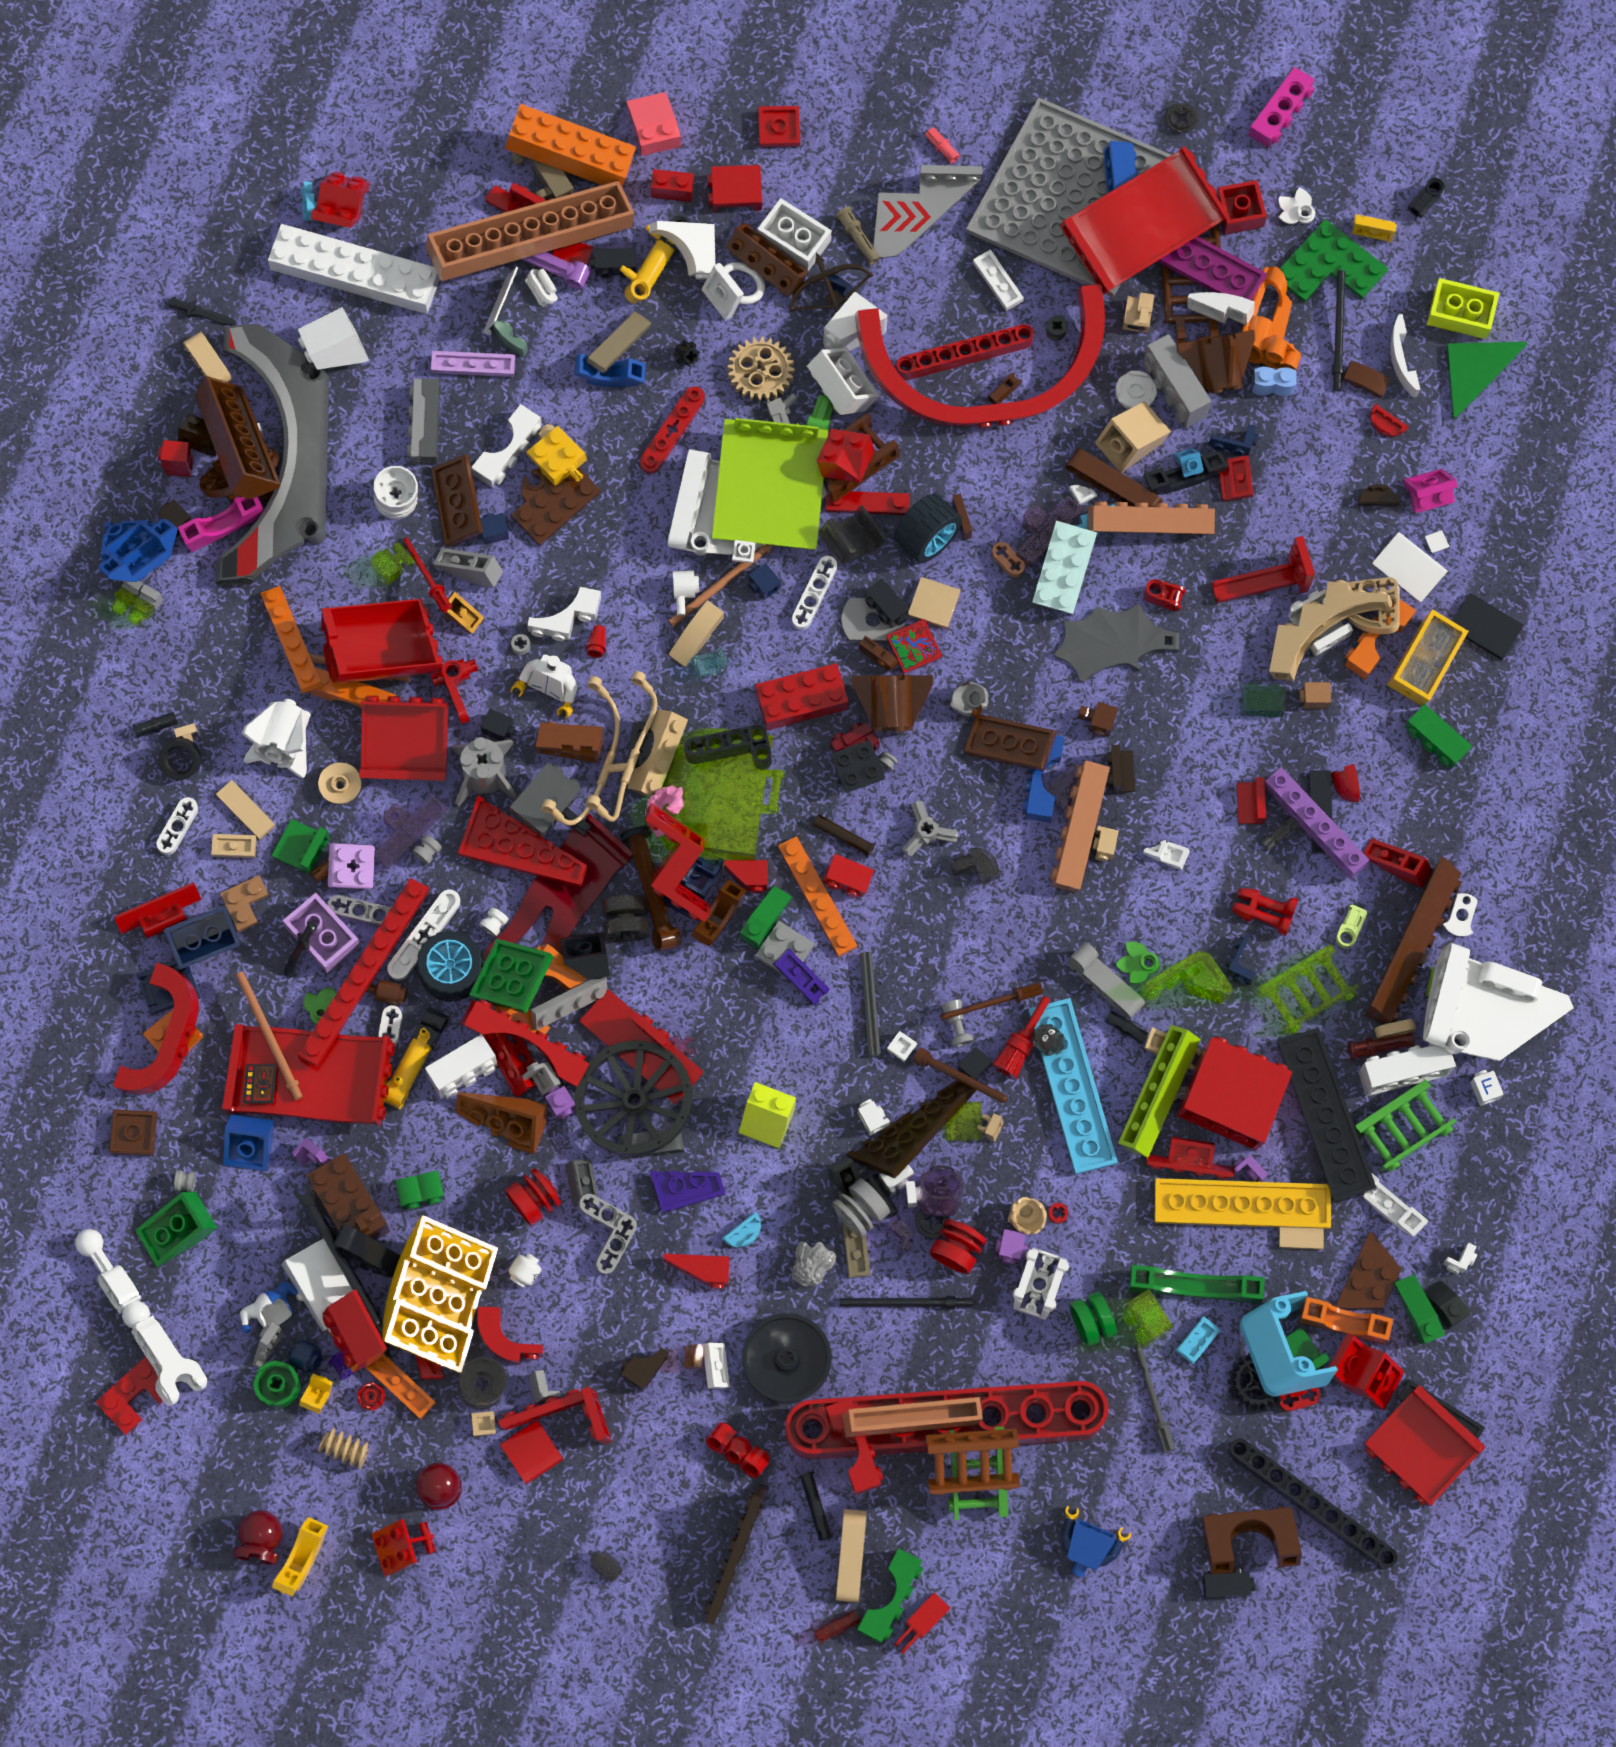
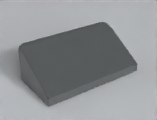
[565,1159,598,1206]

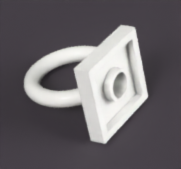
[702,262,765,321]

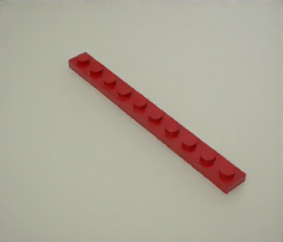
[298,878,430,1067]

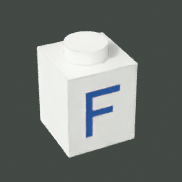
[1470,1070,1504,1106]

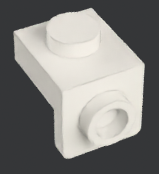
[1443,1243,1477,1274]

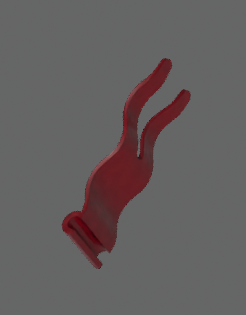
[482,813,633,977]

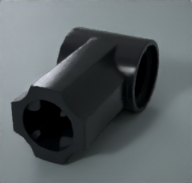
[1408,178,1444,218]

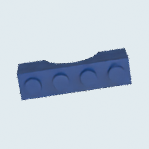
[1022,735,1065,823]

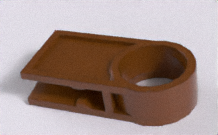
[858,635,898,672]

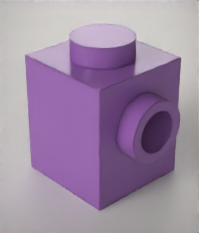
[545,1086,575,1121]
[995,1229,1028,1265]

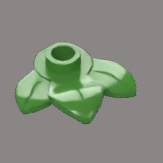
[1116,942,1159,984]
[304,987,336,1025]

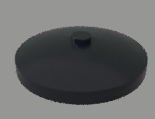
[742,1313,832,1403]

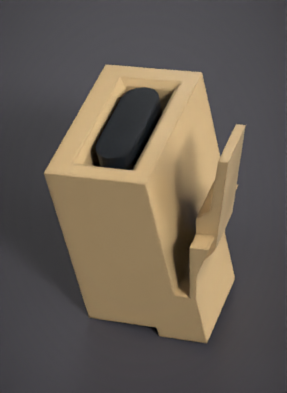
[1122,292,1154,333]

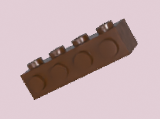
[725,223,809,297]

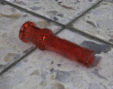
[1347,1032,1415,1060]

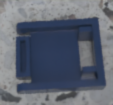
[137,960,200,1015]

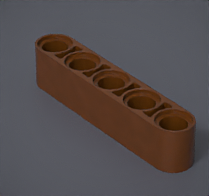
[1065,449,1163,507]

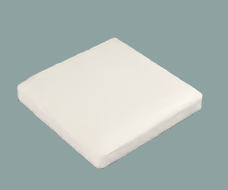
[1425,530,1449,553]

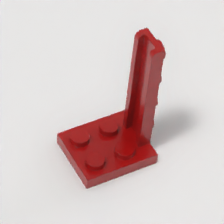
[1211,536,1315,604]
[498,1387,612,1445]

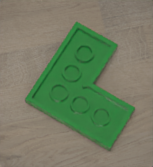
[1280,219,1389,303]

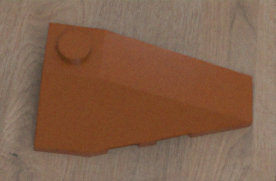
[456,1092,547,1154]

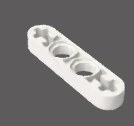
[792,556,837,630]

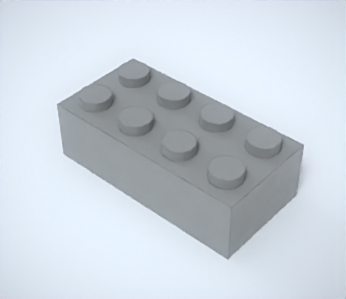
[1143,334,1212,428]

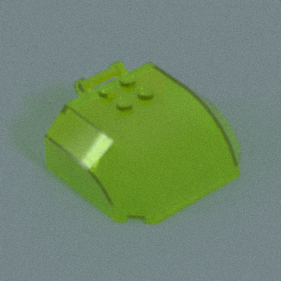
[659,728,785,860]

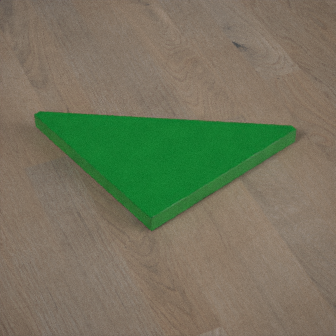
[1447,342,1527,420]

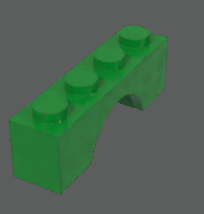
[857,1548,924,1644]

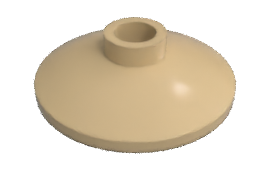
[318,763,361,804]

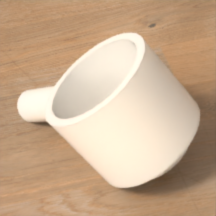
[673,571,699,616]

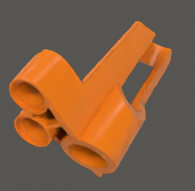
[1242,266,1301,371]

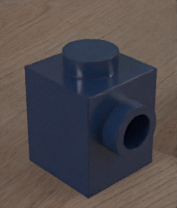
[478,513,509,545]
[748,563,781,600]

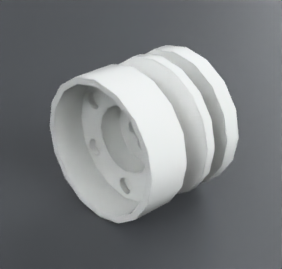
[374,466,418,519]

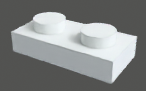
[703,1343,730,1389]

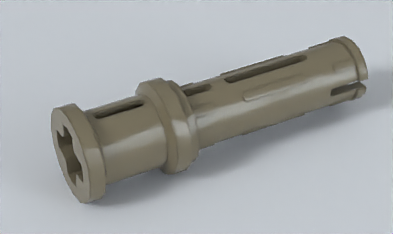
[835,206,880,266]

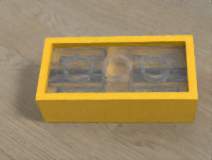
[1387,609,1468,706]

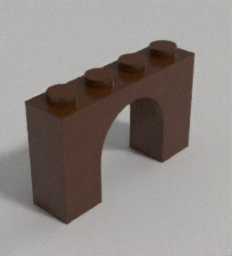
[1202,1507,1302,1575]

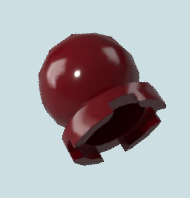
[416,1462,462,1511]
[233,1510,283,1565]

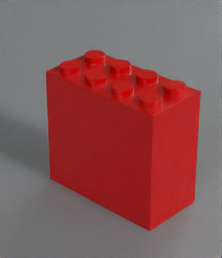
[1176,1037,1292,1150]

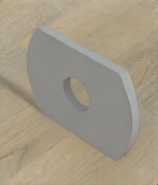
[842,598,904,641]

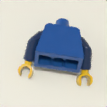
[1061,1506,1131,1577]

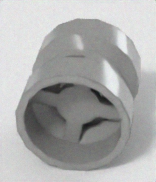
[412,834,442,864]

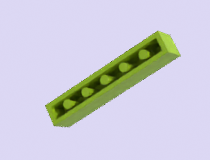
[1118,1025,1201,1158]

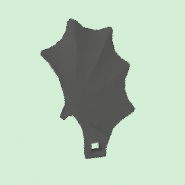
[1054,604,1179,683]

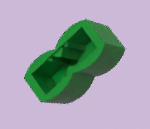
[395,1171,445,1211]

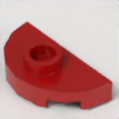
[1370,404,1409,437]

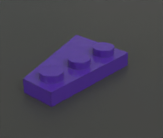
[650,1171,726,1214]

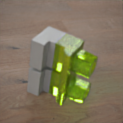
[111,581,163,626]

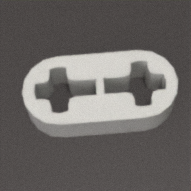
[379,1005,402,1045]

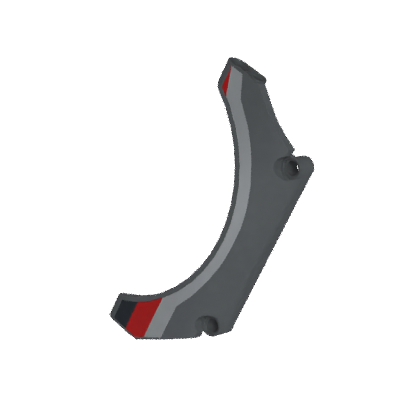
[215,324,330,586]

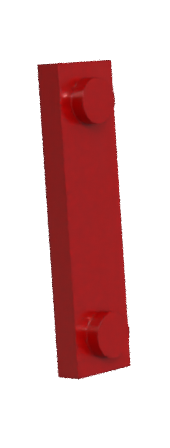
[825,490,910,515]

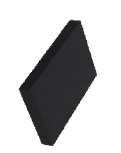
[1452,593,1524,660]

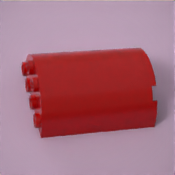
[321,599,443,684]

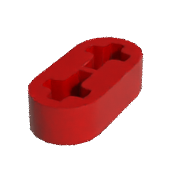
[1278,1388,1320,1412]

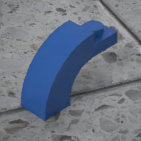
[574,353,646,388]

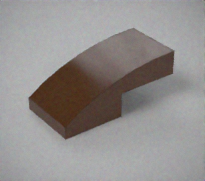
[1342,361,1391,398]

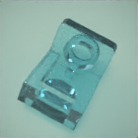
[691,647,728,678]

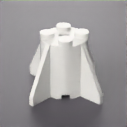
[242,699,311,778]

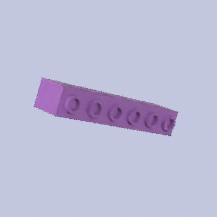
[1265,767,1369,880]

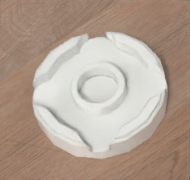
[1115,371,1157,409]

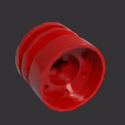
[504,1168,562,1227]
[929,1219,987,1275]

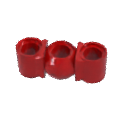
[706,1422,771,1478]

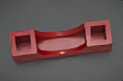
[825,1398,884,1495]

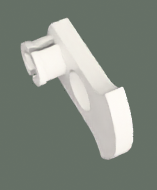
[1442,893,1478,936]

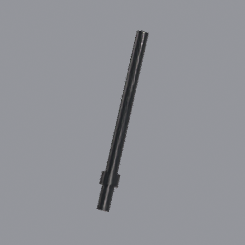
[1332,270,1346,391]
[840,1296,973,1309]

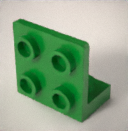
[272,819,330,875]
[1286,1328,1330,1370]

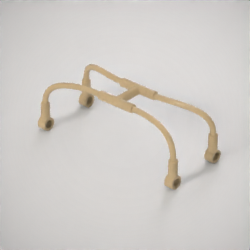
[541,671,657,826]

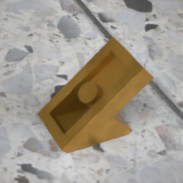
[443,591,484,634]

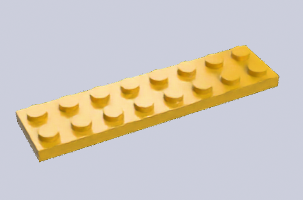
[1154,1178,1331,1229]

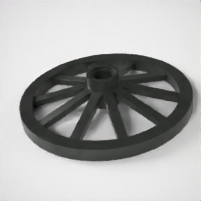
[574,1041,693,1156]

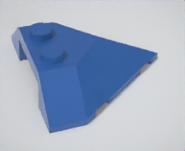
[99,519,178,582]

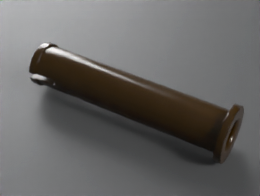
[813,814,876,858]

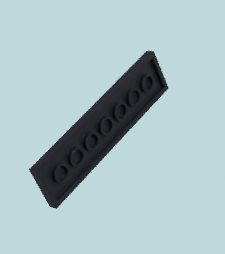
[1277,1027,1377,1203]

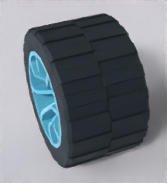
[894,493,962,563]
[417,930,484,1002]

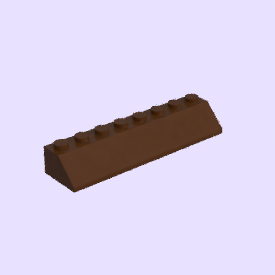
[195,375,281,499]
[1364,857,1462,1025]

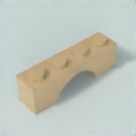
[627,709,688,797]

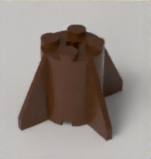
[1176,330,1255,394]
[852,675,933,732]

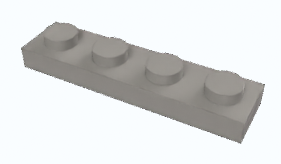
[531,977,607,1030]

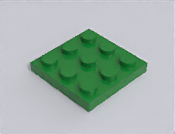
[469,939,553,1014]

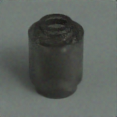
[590,1550,624,1583]

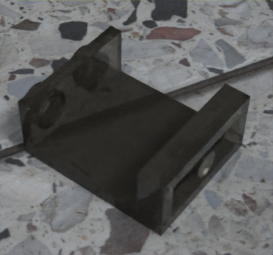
[818,505,887,565]

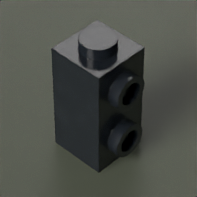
[591,248,637,278]
[865,578,909,628]
[628,721,654,769]
[1202,1569,1255,1599]

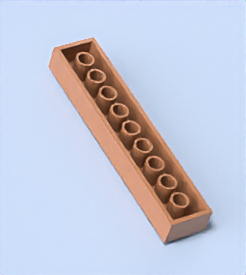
[426,181,635,282]

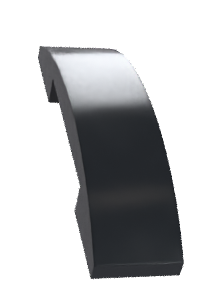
[1143,450,1228,492]

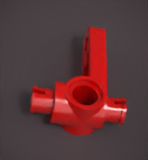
[430,658,479,724]

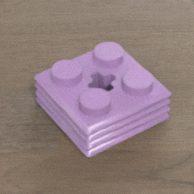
[328,843,375,889]

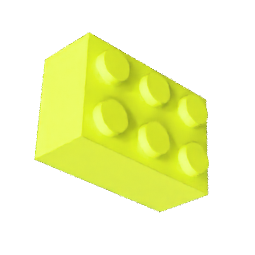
[1426,278,1499,340]

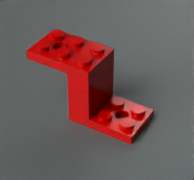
[645,803,711,922]

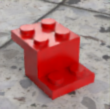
[311,172,370,228]
[1328,1333,1404,1410]

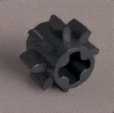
[673,340,700,367]

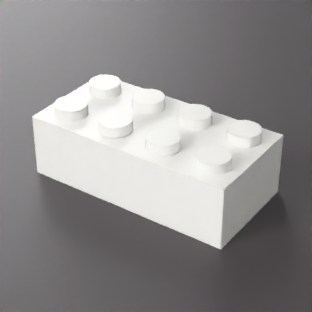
[1358,1043,1456,1097]

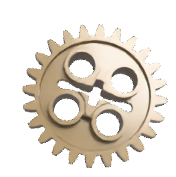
[727,337,795,403]

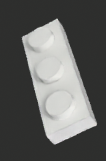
[973,250,1024,311]

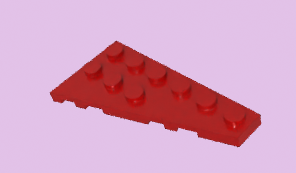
[458,795,587,887]

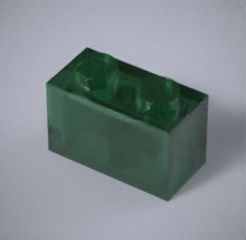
[1240,683,1286,717]

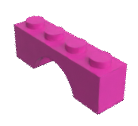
[178,496,264,552]

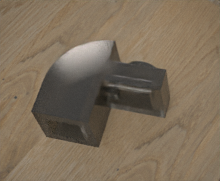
[951,847,1001,885]

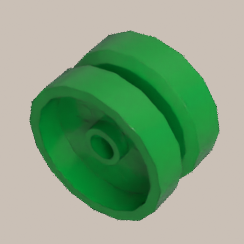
[1069,1291,1117,1347]

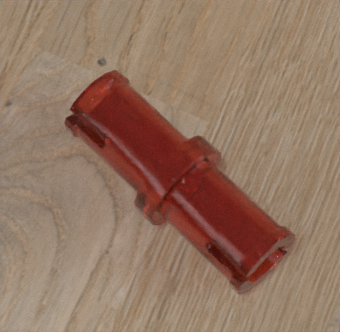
[814,1610,861,1644]

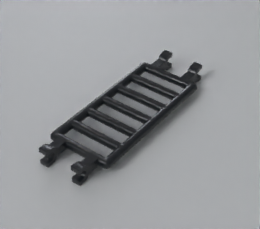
[292,1183,403,1358]

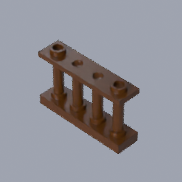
[824,413,900,503]

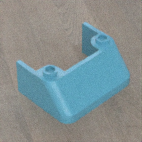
[1239,1291,1337,1396]

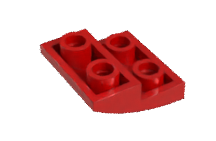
[500,1420,564,1484]

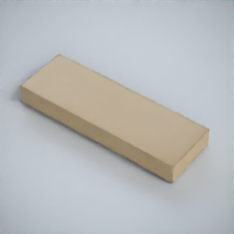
[216,780,275,840]

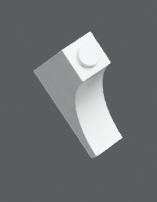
[649,221,715,280]

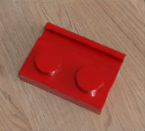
[1220,455,1254,502]

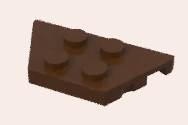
[1335,1232,1401,1309]

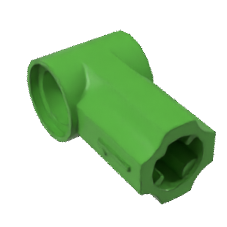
[806,395,834,430]

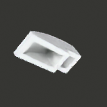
[1188,292,1254,325]

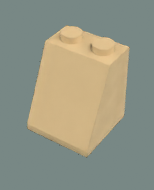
[1095,401,1171,473]

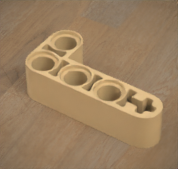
[836,1509,866,1603]

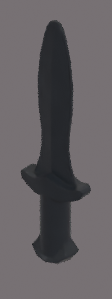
[169,297,236,325]
[284,921,317,976]

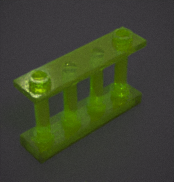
[1256,944,1359,1035]

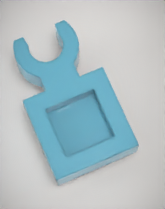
[301,182,318,221]

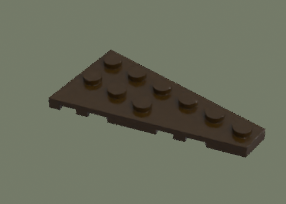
[846,1080,977,1179]
[704,1484,769,1625]

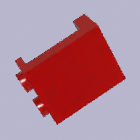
[707,165,762,212]

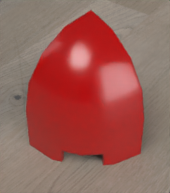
[1331,764,1360,802]

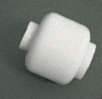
[509,1253,541,1287]

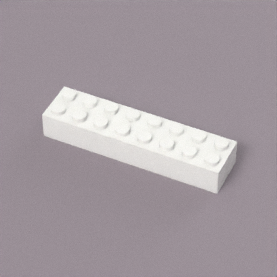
[268,224,440,314]

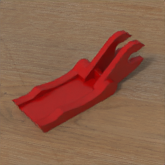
[894,1592,951,1654]

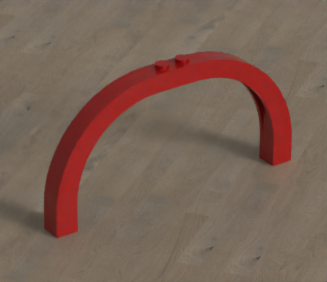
[855,284,1105,429]

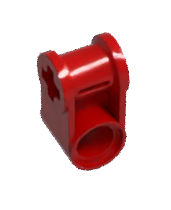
[1143,579,1186,611]

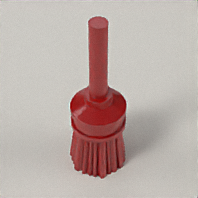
[991,996,1050,1079]

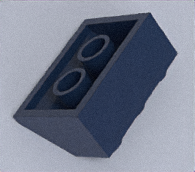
[164,905,241,970]

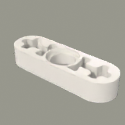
[157,797,198,855]

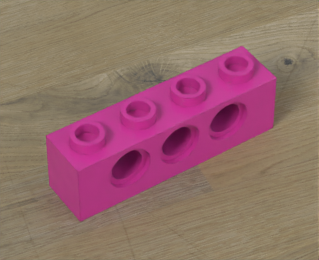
[1248,67,1315,148]

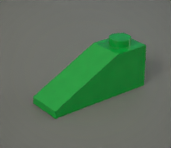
[740,886,792,950]
[1394,1274,1445,1344]

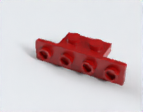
[485,183,546,212]
[114,882,201,938]
[1146,1136,1234,1179]

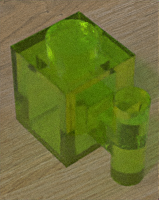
[370,542,415,585]

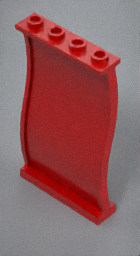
[1059,146,1229,295]
[222,1024,395,1126]

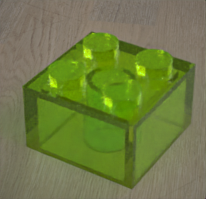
[1122,1289,1174,1347]

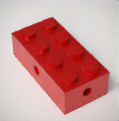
[755,663,849,731]

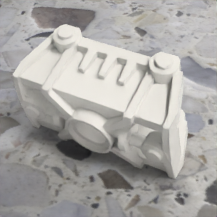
[1013,1247,1069,1320]

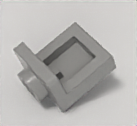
[522,1061,561,1096]

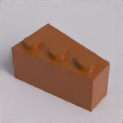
[535,722,604,763]

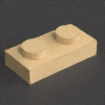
[211,834,257,858]

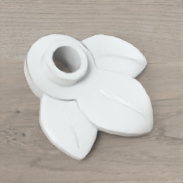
[1279,188,1315,224]

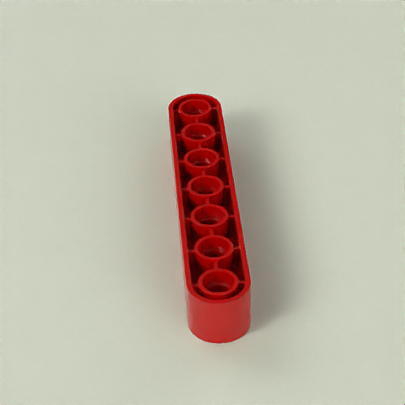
[785,1381,1109,1460]

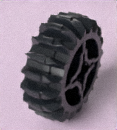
[1227,1353,1285,1413]

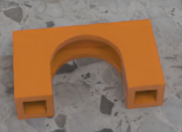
[493,944,586,1045]

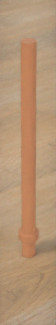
[668,545,774,627]
[236,972,303,1101]

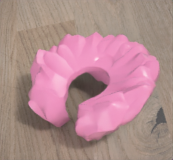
[645,785,684,838]

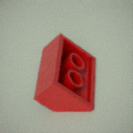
[322,1289,387,1372]

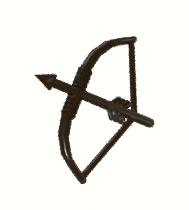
[789,252,873,313]

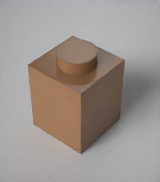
[1299,682,1331,709]

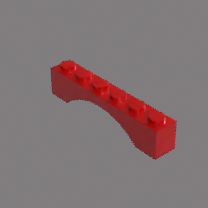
[460,999,589,1086]

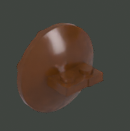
[199,444,279,504]

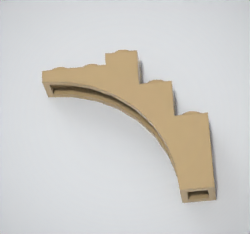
[1269,580,1393,681]

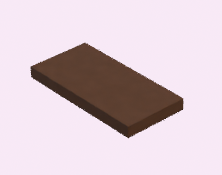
[431,454,483,547]
[963,714,1057,772]

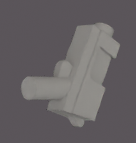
[766,393,797,424]

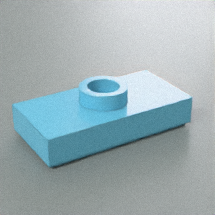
[1176,1316,1221,1365]

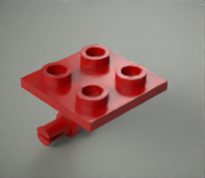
[371,1519,437,1577]

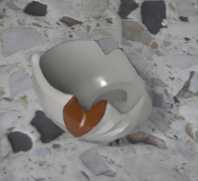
[950,682,988,716]

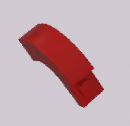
[478,1307,544,1365]

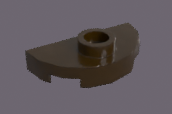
[1357,484,1400,506]

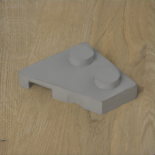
[253,1322,284,1369]

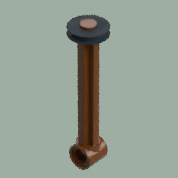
[620,826,681,951]

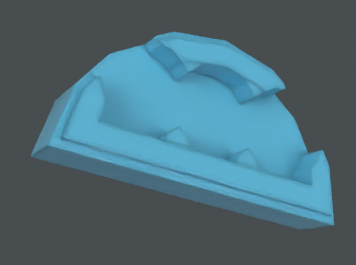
[722,1212,761,1248]

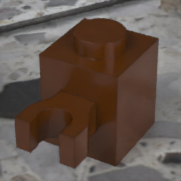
[1077,702,1118,738]

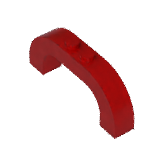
[113,963,199,1095]

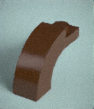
[691,879,747,947]

